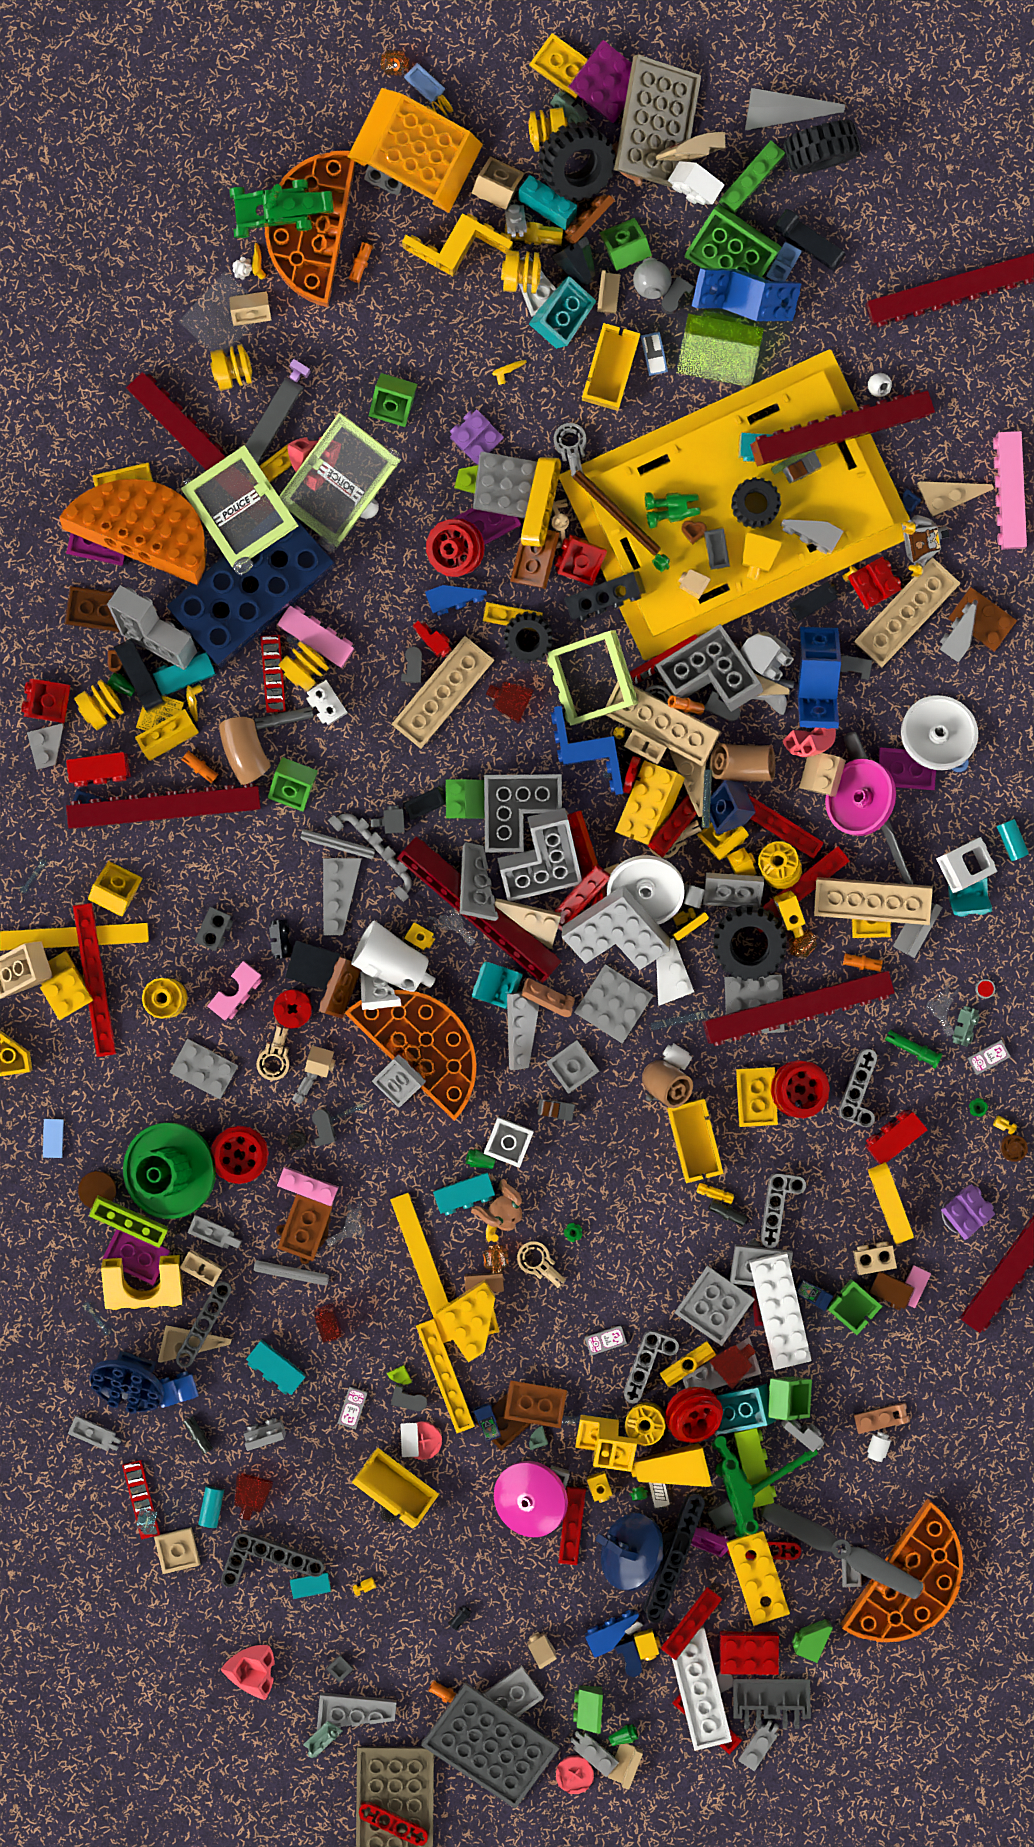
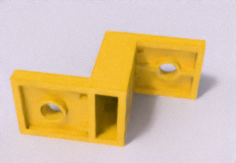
[402,213,513,277]
[726,1530,790,1626]

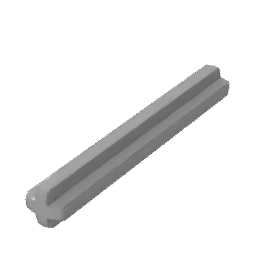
[301,829,375,859]
[254,1260,329,1286]

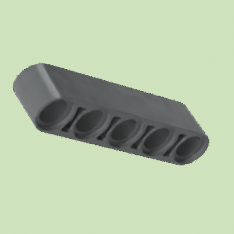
[241,377,304,465]
[176,1282,231,1368]

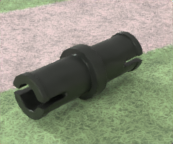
[708,1199,748,1227]
[182,1416,213,1455]

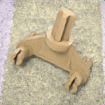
[551,499,569,550]

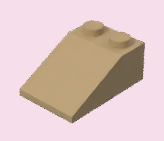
[0,941,53,999]

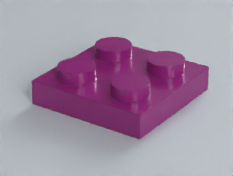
[691,1527,730,1558]

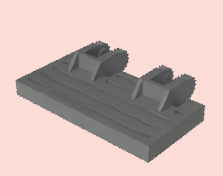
[733,1679,811,1729]

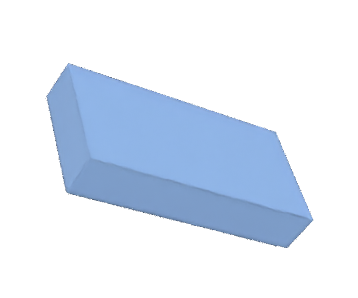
[404,63,445,102]
[43,1119,64,1158]

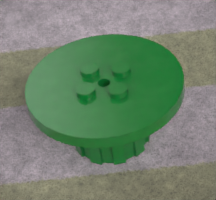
[123,1122,216,1219]

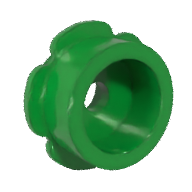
[652,554,670,572]
[969,1098,988,1117]
[564,1223,583,1242]
[629,1487,648,1501]

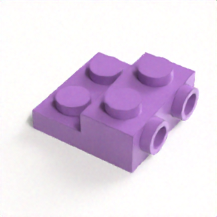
[450,409,504,465]
[941,1184,995,1240]

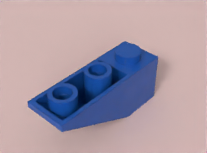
[425,585,487,616]
[585,1609,639,1658]

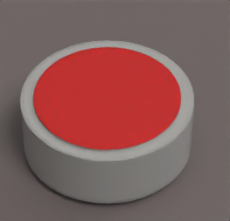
[975,979,995,998]

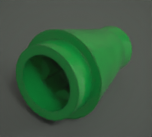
[107,672,135,697]
[466,1149,495,1169]
[609,1724,639,1746]

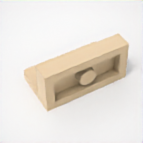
[597,270,621,314]
[229,292,271,326]
[608,1744,643,1789]

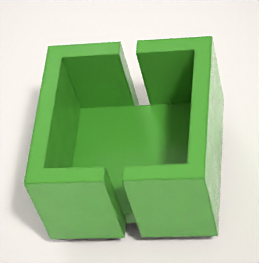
[827,1279,882,1335]
[768,1376,812,1420]

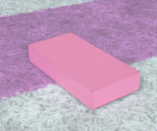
[905,1265,931,1308]

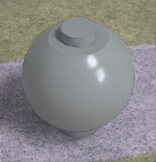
[633,258,672,299]

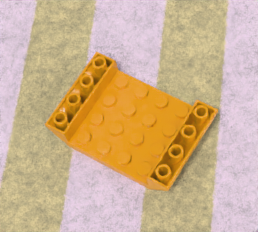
[348,88,483,213]

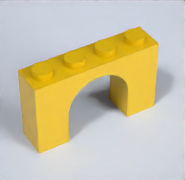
[101,1255,183,1310]

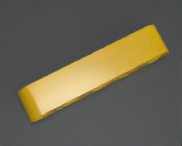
[521,457,561,547]
[868,1162,914,1245]

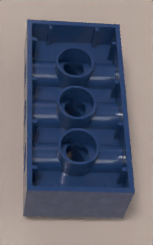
[166,510,336,668]

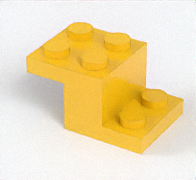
[40,951,93,1020]
[575,1415,637,1472]

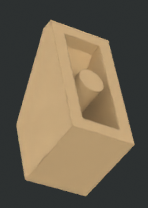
[678,569,711,599]
[528,1632,557,1669]

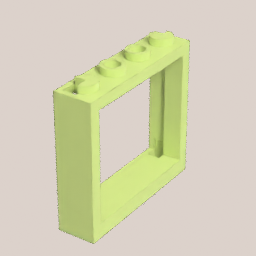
[547,630,639,726]

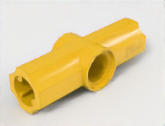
[505,222,563,246]
[659,1341,716,1387]

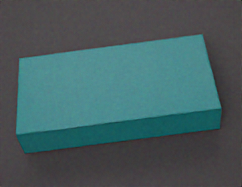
[290,1572,331,1599]

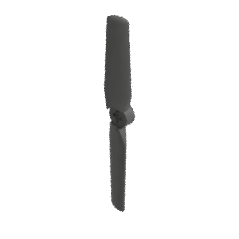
[844,732,914,885]
[761,1503,923,1599]

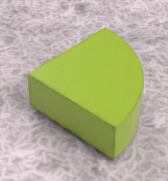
[387,1365,412,1384]

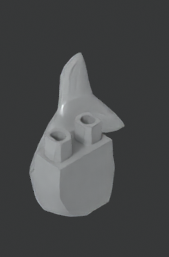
[739,631,794,715]

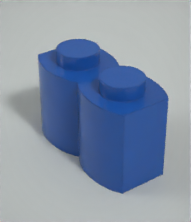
[159,1371,199,1408]

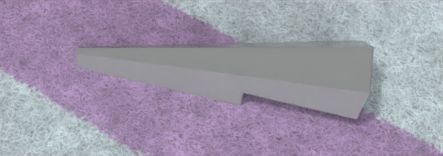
[745,88,845,130]

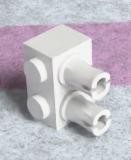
[306,680,348,725]

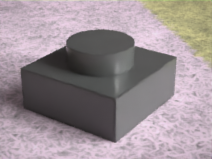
[326,1654,353,1683]

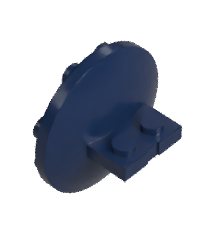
[89,1350,165,1414]
[595,1513,664,1591]

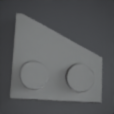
[27,723,64,770]

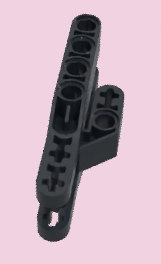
[643,1491,705,1623]

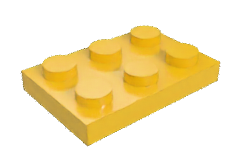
[529,33,588,100]
[736,1067,778,1127]

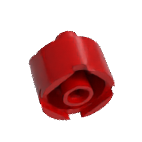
[273,989,313,1028]

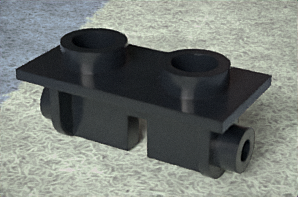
[269,920,292,959]

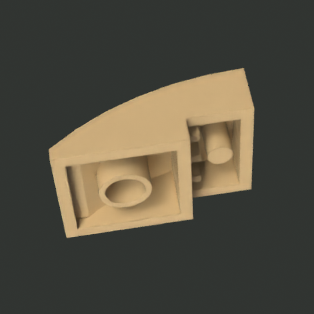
[656,132,726,162]

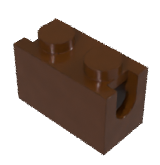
[869,1271,916,1311]

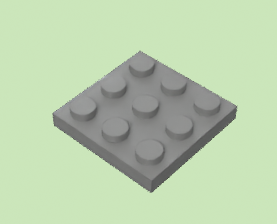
[473,452,537,518]
[574,964,653,1044]
[724,975,784,1034]
[674,1265,755,1346]

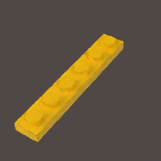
[416,1318,475,1433]

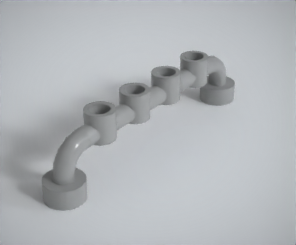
[328,813,412,902]

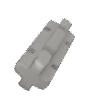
[292,1072,318,1104]

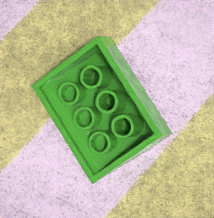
[684,204,782,278]

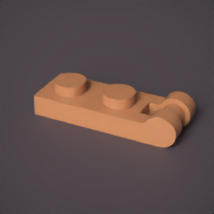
[521,978,575,1017]
[854,1402,910,1434]

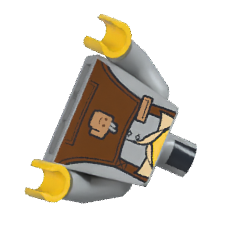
[902,515,949,577]

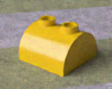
[697,822,749,861]

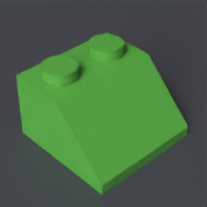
[599,218,652,271]
[369,373,418,427]
[268,757,318,811]
[446,779,485,819]
[792,1619,833,1663]
[573,1685,603,1734]

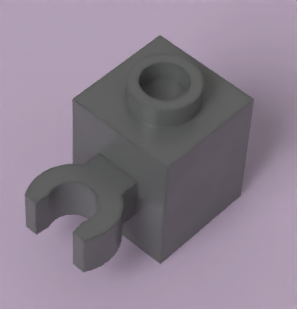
[371,806,405,834]
[707,1499,736,1537]

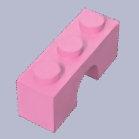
[207,961,262,1020]
[277,1166,339,1206]

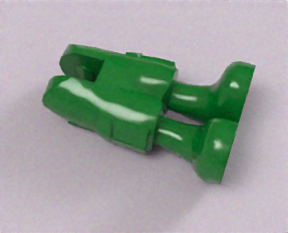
[645,492,701,528]

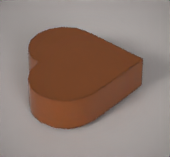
[681,520,707,545]
[108,650,123,673]

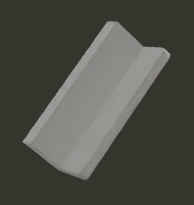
[893,903,943,958]

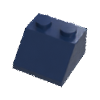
[704,780,756,834]

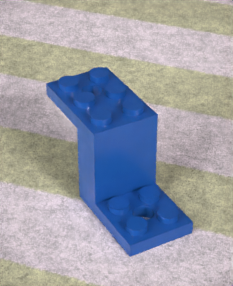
[692,268,801,321]
[797,627,841,729]
[551,706,623,796]

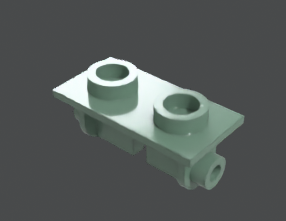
[550,90,589,125]
[952,1006,980,1047]
[303,1721,343,1758]

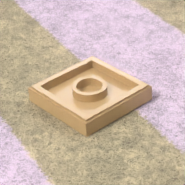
[154,1527,201,1574]

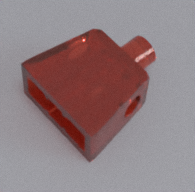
[485,682,534,724]
[314,1303,344,1344]
[709,1344,756,1389]
[234,1472,274,1521]

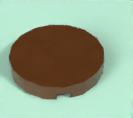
[78,1171,116,1208]

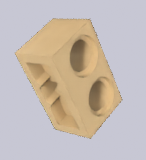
[623,729,667,765]
[853,1241,897,1275]
[180,1250,224,1287]

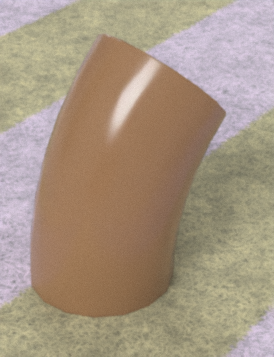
[219,717,271,785]
[710,743,776,781]
[642,1060,693,1108]

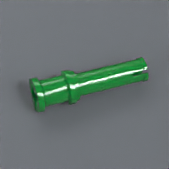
[885,1029,943,1069]

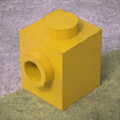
[727,847,757,876]
[404,922,435,950]
[586,1471,612,1503]
[634,1629,661,1661]

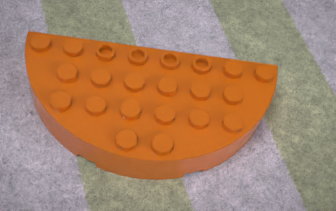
[265,151,356,307]
[59,479,207,585]
[345,989,477,1121]
[840,1498,963,1642]

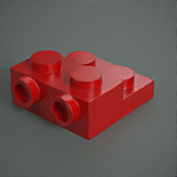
[554,534,607,586]
[847,556,902,610]
[413,620,452,658]
[21,679,71,723]

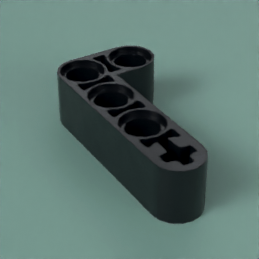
[773,209,846,271]
[114,638,165,713]

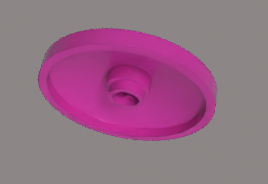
[825,759,896,836]
[494,1461,568,1537]

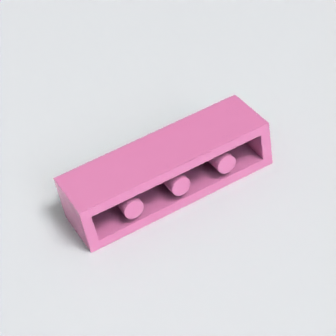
[277,605,355,668]

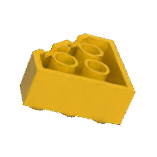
[0,1030,33,1076]
[436,1279,495,1362]

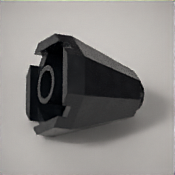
[550,236,596,286]

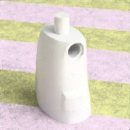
[351,920,436,992]

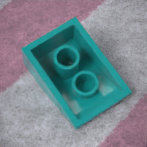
[529,276,596,349]
[715,1384,776,1435]

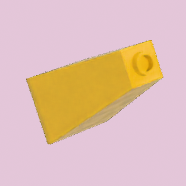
[631,1443,712,1487]

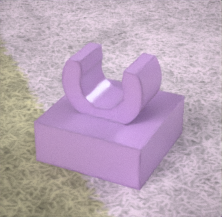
[290,359,311,382]

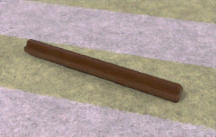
[573,470,661,556]

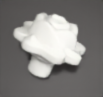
[233,257,252,280]

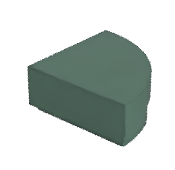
[529,1426,548,1450]

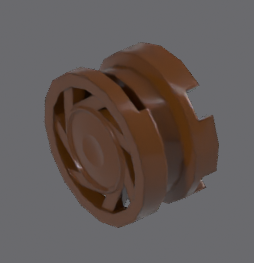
[999,1134,1028,1162]

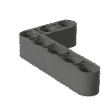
[221,1531,325,1588]

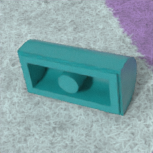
[996,819,1029,861]
[198,1486,225,1528]

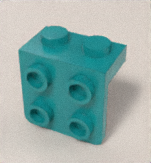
[948,877,992,917]
[472,961,523,1009]

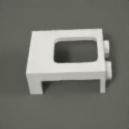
[936,837,997,893]

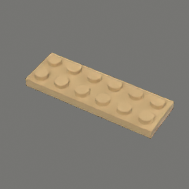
[854,557,960,668]
[391,636,494,749]
[605,681,721,766]
[814,877,933,925]

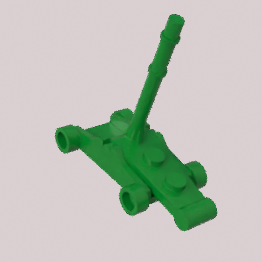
[229,179,334,238]
[712,1436,818,1538]

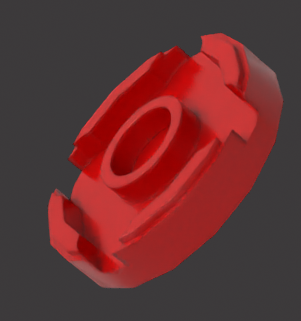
[623,756,641,794]

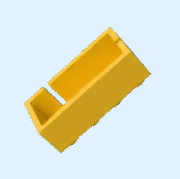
[582,323,640,411]
[615,760,685,845]
[666,1098,724,1183]
[352,1448,439,1529]

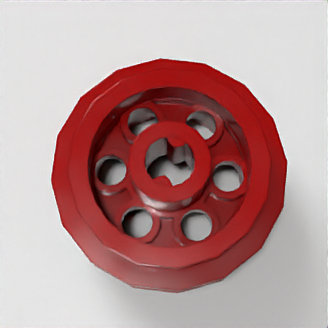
[426,518,485,577]
[770,1060,830,1119]
[211,1125,269,1184]
[665,1387,723,1443]

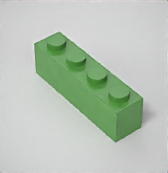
[719,141,785,214]

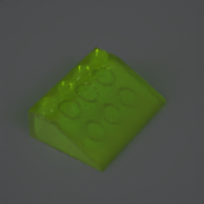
[676,314,764,387]

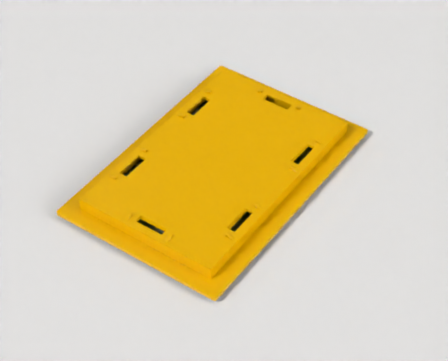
[559,349,910,661]

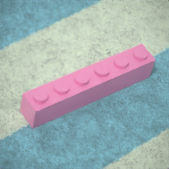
[993,431,1027,550]

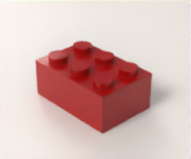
[66,752,131,787]
[864,1110,927,1164]
[720,1631,779,1675]

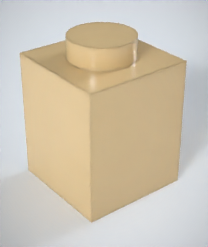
[305,1045,336,1078]

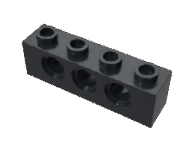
[564,571,646,622]

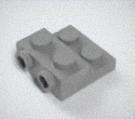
[244,1418,286,1451]
[781,1420,825,1452]

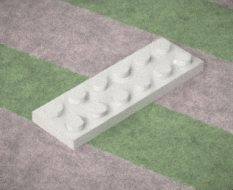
[749,1252,812,1370]
[667,1627,732,1751]

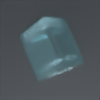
[136,1508,158,1533]

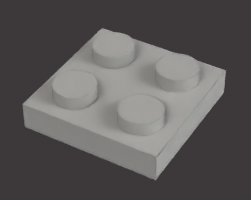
[546,1040,599,1094]

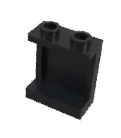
[285,941,341,990]

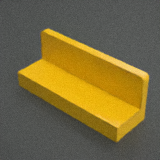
[135,709,199,761]

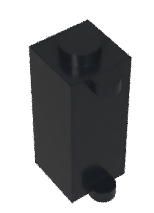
[787,581,838,622]

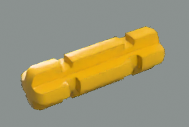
[697,1183,734,1204]

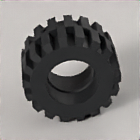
[731,477,781,529]
[504,611,553,663]

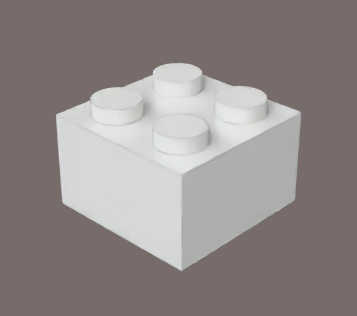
[668,161,724,205]
[484,1117,534,1168]

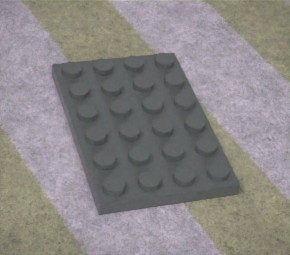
[421,1682,560,1809]

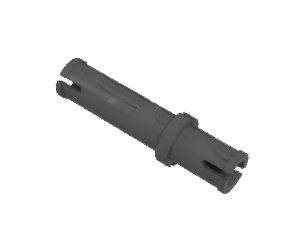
[255,706,314,730]

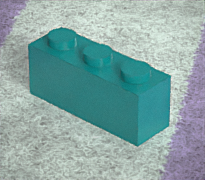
[518,175,577,230]
[153,651,217,696]
[433,1172,495,1215]
[246,1339,306,1395]

